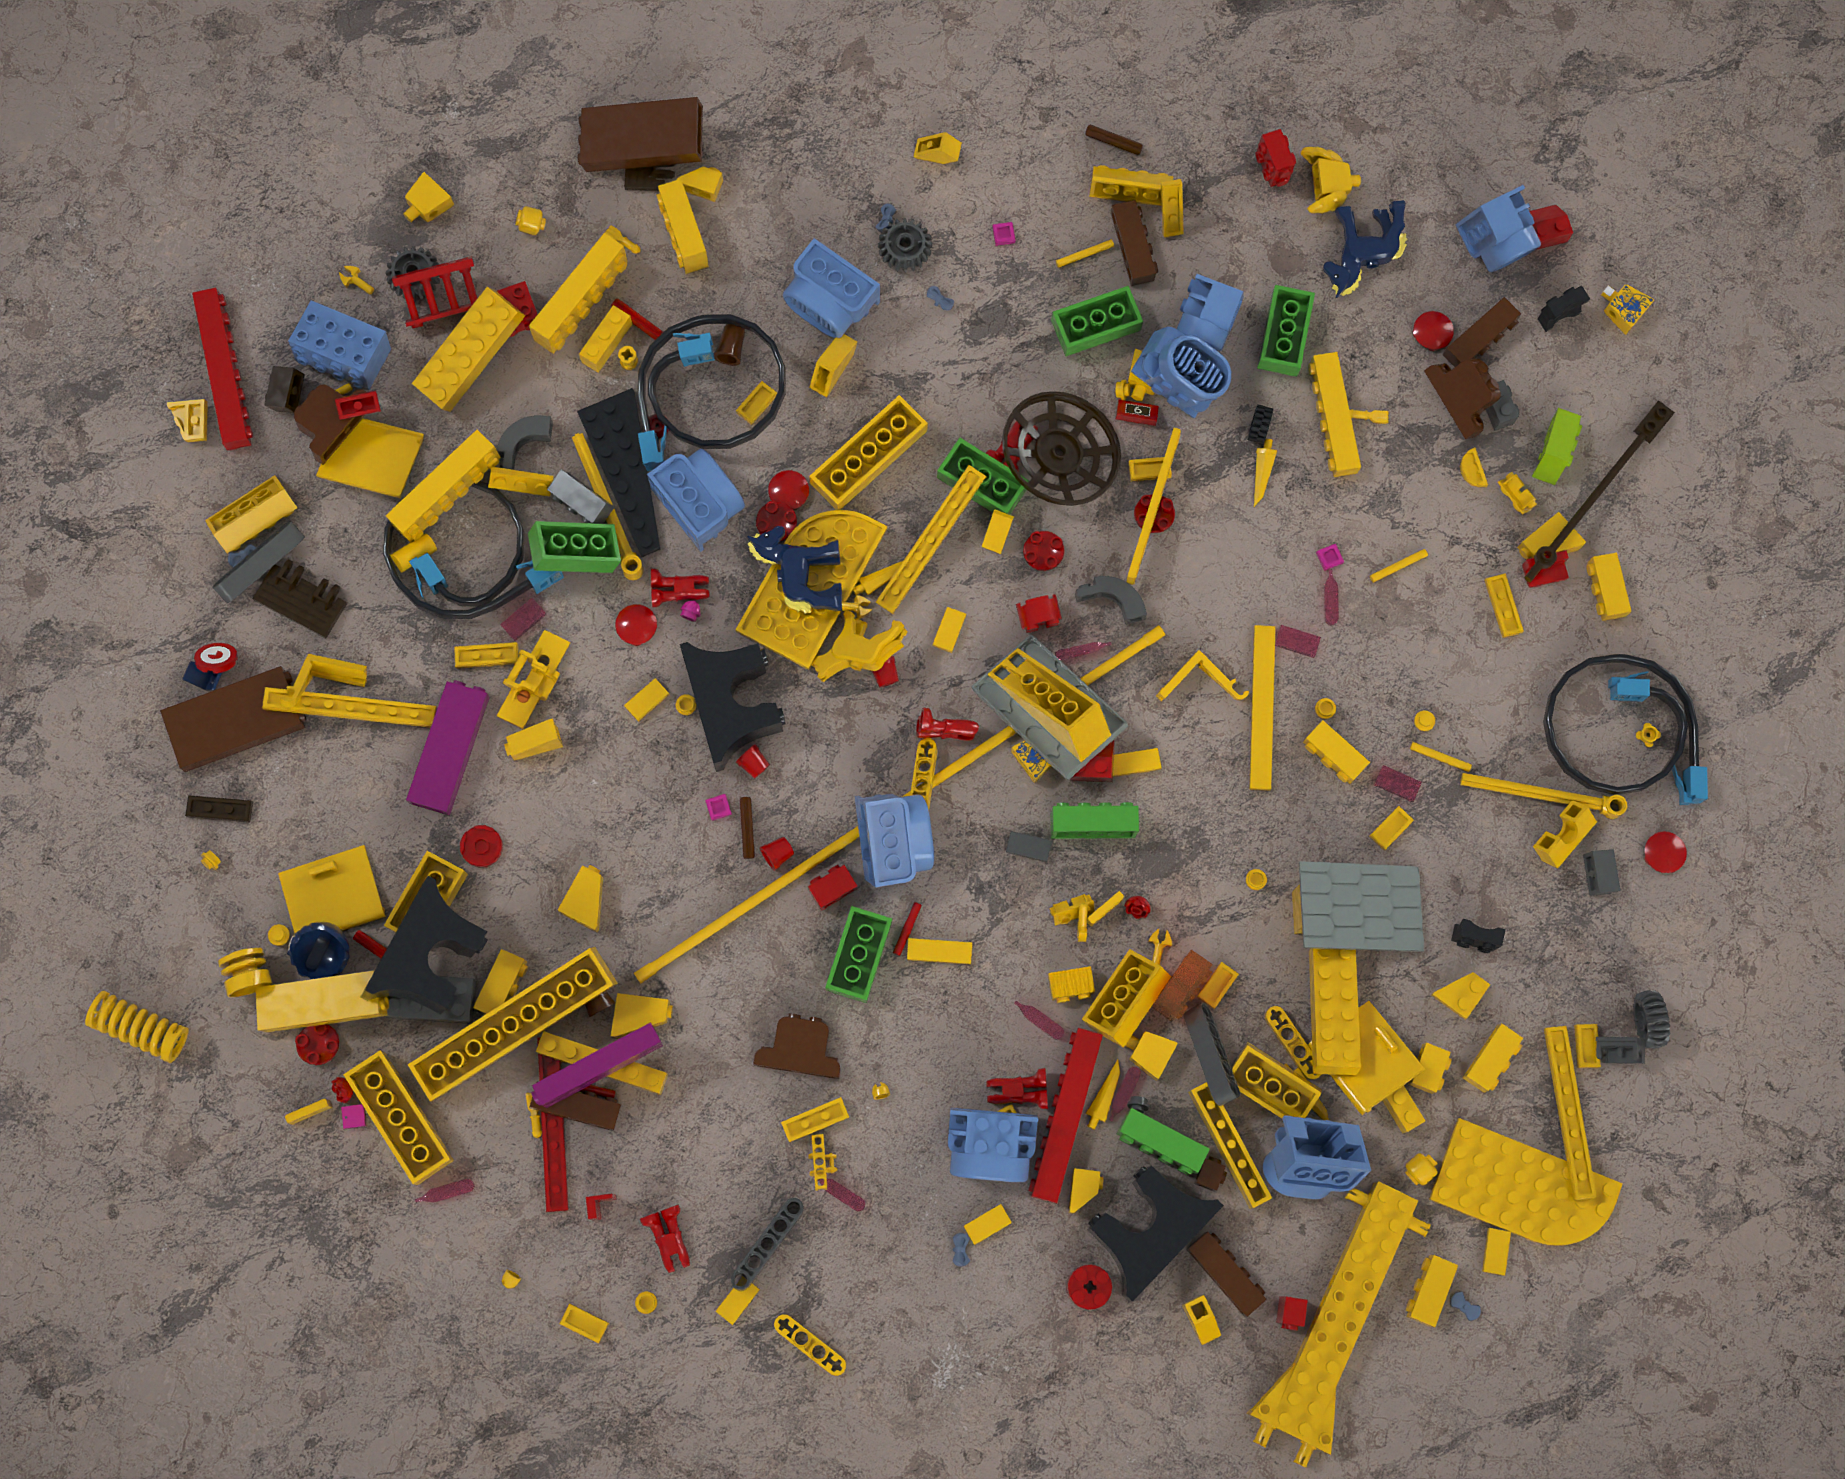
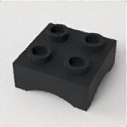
[1537,285,1590,332]
[1451,919,1506,953]

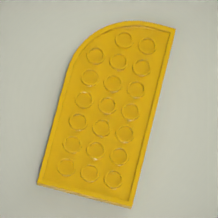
[735,510,888,670]
[1429,1118,1623,1246]

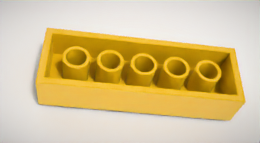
[529,233,628,354]
[412,286,525,412]
[809,395,928,510]
[385,430,501,542]
[1309,948,1361,1075]
[343,1050,454,1185]

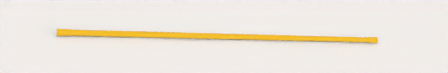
[634,625,1165,984]

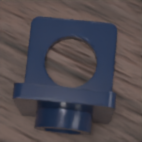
[182,661,222,691]

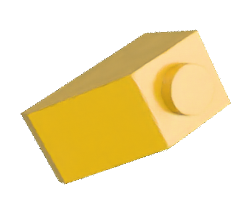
[913,132,962,164]
[677,166,723,202]
[1068,1168,1104,1214]

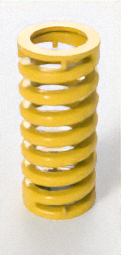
[85,990,188,1063]

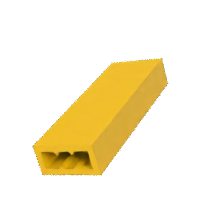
[255,970,389,1032]

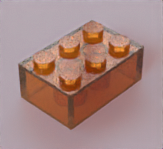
[1151,950,1213,1022]

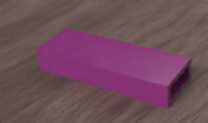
[406,680,490,816]
[531,1022,663,1108]

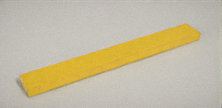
[1126,428,1181,585]
[876,465,986,614]
[1249,625,1276,791]
[262,687,437,728]
[1544,1026,1597,1200]

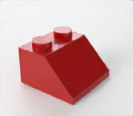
[1529,205,1573,250]
[1070,740,1115,783]

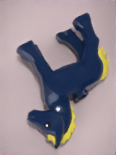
[1323,200,1408,298]
[747,526,842,614]

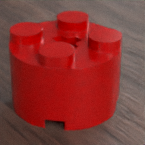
[1016,594,1062,633]
[1066,1265,1112,1310]

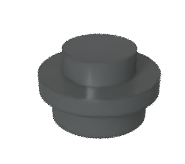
[1127,1096,1149,1114]

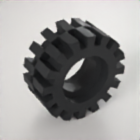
[1247,404,1274,444]

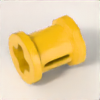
[618,346,638,370]

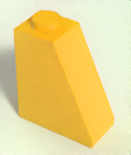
[809,334,858,398]
[1517,512,1586,560]
[504,718,563,761]
[558,865,603,932]
[611,993,673,1039]

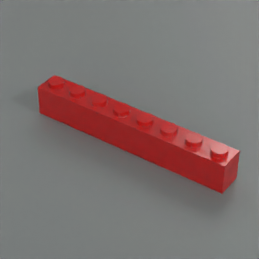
[192,287,253,451]
[1028,1028,1103,1204]

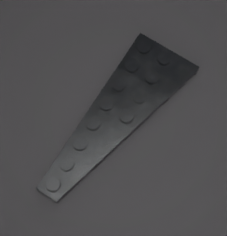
[577,388,661,557]

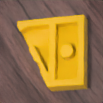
[167,399,208,442]
[1431,972,1491,1020]

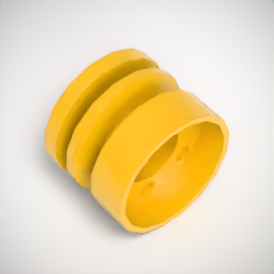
[218,948,273,997]

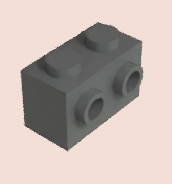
[1486,380,1519,431]

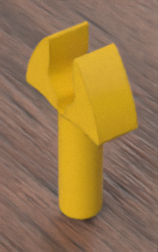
[339,266,374,295]
[842,595,872,619]
[1077,903,1088,942]
[1148,929,1172,965]

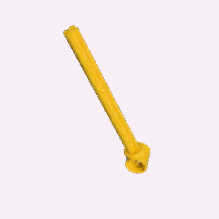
[572,433,644,580]
[1460,773,1627,819]

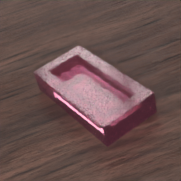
[500,598,547,641]
[1275,625,1321,658]
[1374,765,1422,802]

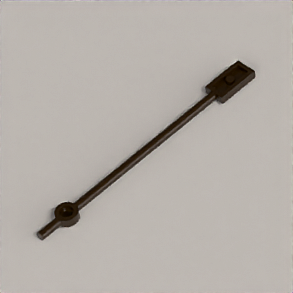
[1524,400,1675,582]

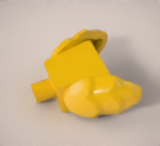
[1301,146,1361,214]

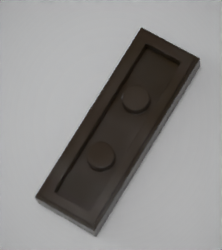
[185,795,253,822]

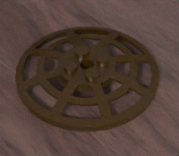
[1002,391,1121,506]

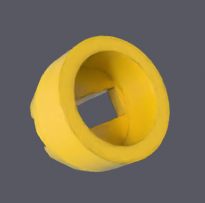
[872,1082,890,1100]
[502,1269,521,1289]

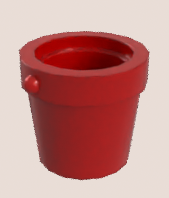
[870,656,899,688]
[735,744,770,779]
[760,837,794,871]

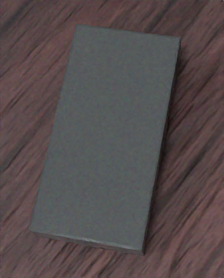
[1006,831,1052,862]

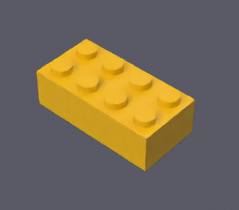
[656,179,709,274]
[384,851,468,933]
[1082,949,1171,1048]
[1231,1042,1322,1118]

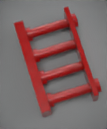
[392,256,478,329]

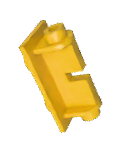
[1497,472,1537,515]
[1049,894,1095,926]

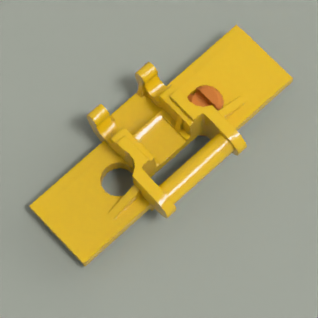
[497,630,570,729]

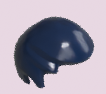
[287,922,350,979]

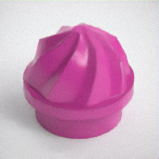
[680,601,701,622]

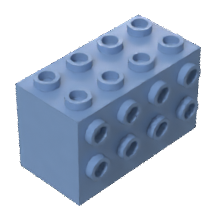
[288,301,391,390]

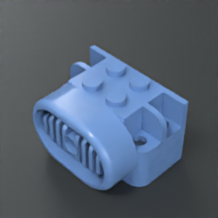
[1455,185,1541,272]
[783,238,880,338]
[1177,274,1244,352]
[1130,327,1232,418]
[647,449,745,552]
[854,794,934,887]
[948,1107,1038,1182]
[1263,1115,1371,1199]

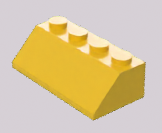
[1089,165,1173,206]
[205,475,297,554]

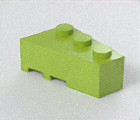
[1532,408,1582,485]

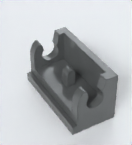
[1583,849,1621,896]
[1596,1037,1646,1064]

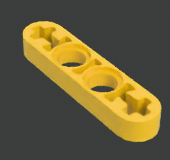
[910,738,938,810]
[1265,1006,1321,1080]
[774,1314,846,1376]

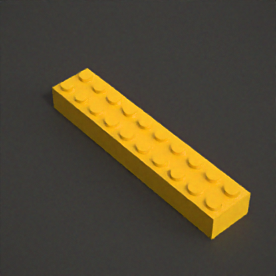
[407,947,618,1102]

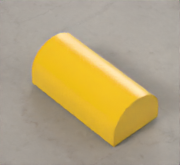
[390,533,437,573]

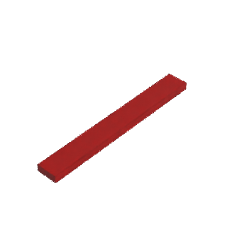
[537,1037,569,1212]

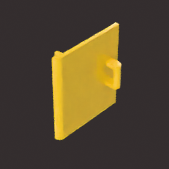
[316,418,424,498]
[278,845,386,933]
[1308,1001,1425,1115]

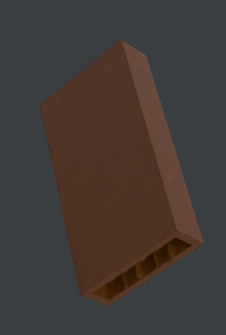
[577,97,703,172]
[160,666,306,772]

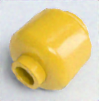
[515,206,546,235]
[1405,1153,1438,1186]

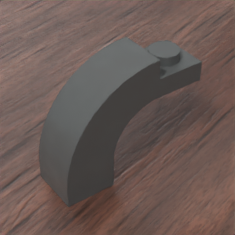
[497,415,553,470]
[1075,576,1147,624]

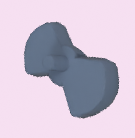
[875,204,896,233]
[927,286,954,310]
[228,544,257,567]
[953,1233,970,1267]
[1450,1291,1481,1321]

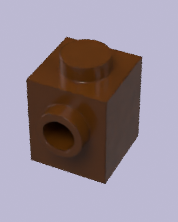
[1194,1156,1227,1192]

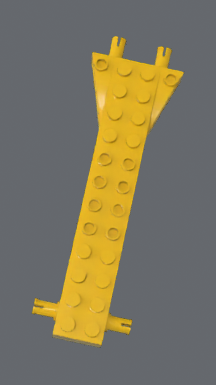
[1246,1181,1431,1468]

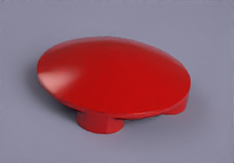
[1412,311,1454,351]
[768,470,809,511]
[1134,494,1175,533]
[756,501,797,542]
[1023,531,1064,571]
[615,604,657,646]
[1644,831,1687,873]
[295,1024,339,1065]

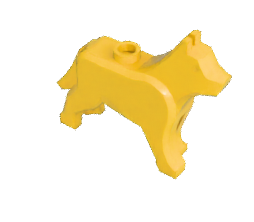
[811,611,908,682]

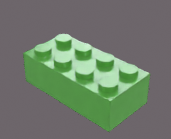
[1257,285,1315,377]
[1051,286,1143,357]
[937,437,1029,515]
[528,521,621,573]
[1050,802,1139,839]
[825,906,892,1003]
[1116,1108,1210,1176]

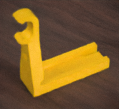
[1156,650,1249,701]
[280,654,367,707]

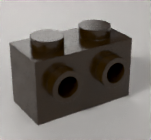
[264,366,305,413]

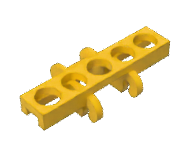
[808,1134,838,1191]

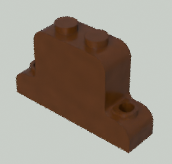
[1424,359,1501,439]
[294,384,366,465]
[753,1013,841,1079]

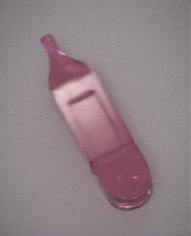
[1324,569,1339,626]
[1055,642,1112,660]
[1014,1001,1064,1040]
[1109,1067,1141,1121]
[813,1176,865,1212]
[415,1179,475,1203]

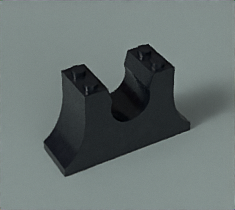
[680,642,786,772]
[361,876,488,1014]
[1087,1165,1224,1302]

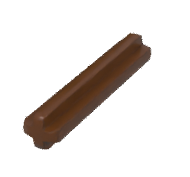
[1085,124,1143,155]
[740,797,755,859]

